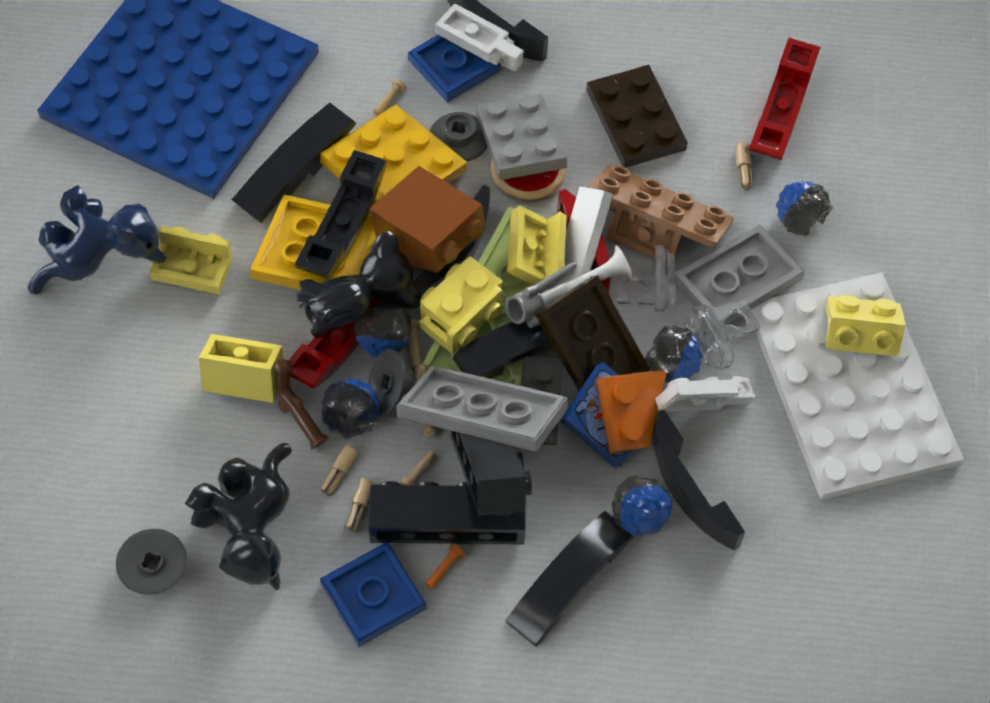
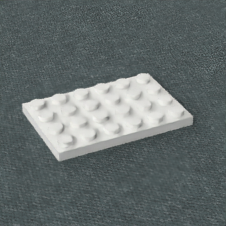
[747,272,964,500]

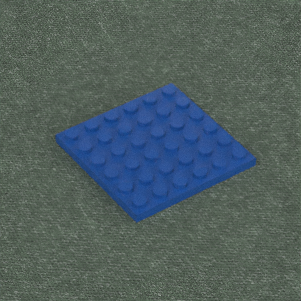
[37,0,319,199]

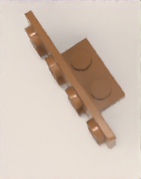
[587,165,734,265]

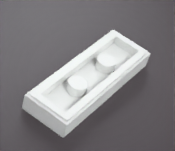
[550,186,613,289]

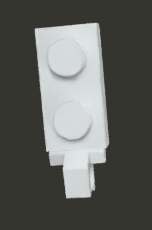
[435,4,524,72]
[655,376,755,412]

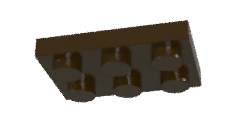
[586,65,688,168]
[535,275,651,391]

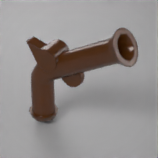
[274,359,330,450]

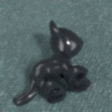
[297,231,422,339]
[184,442,292,590]

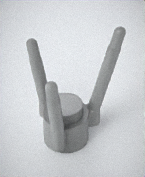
[505,262,577,328]

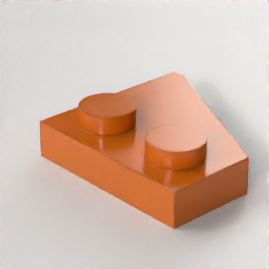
[596,370,666,454]

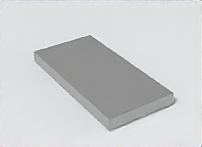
[396,365,568,452]

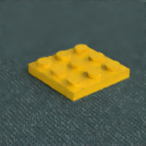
[320,104,467,206]
[250,194,376,290]

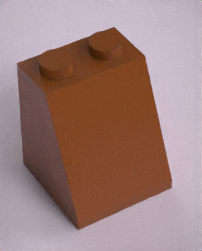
[369,166,486,273]

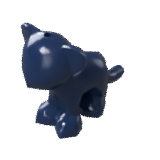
[27,185,166,294]

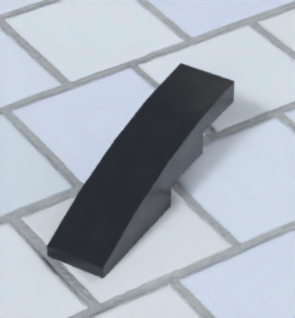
[231,102,357,223]

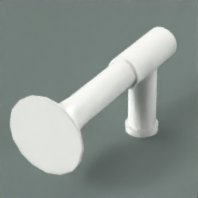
[539,245,633,307]

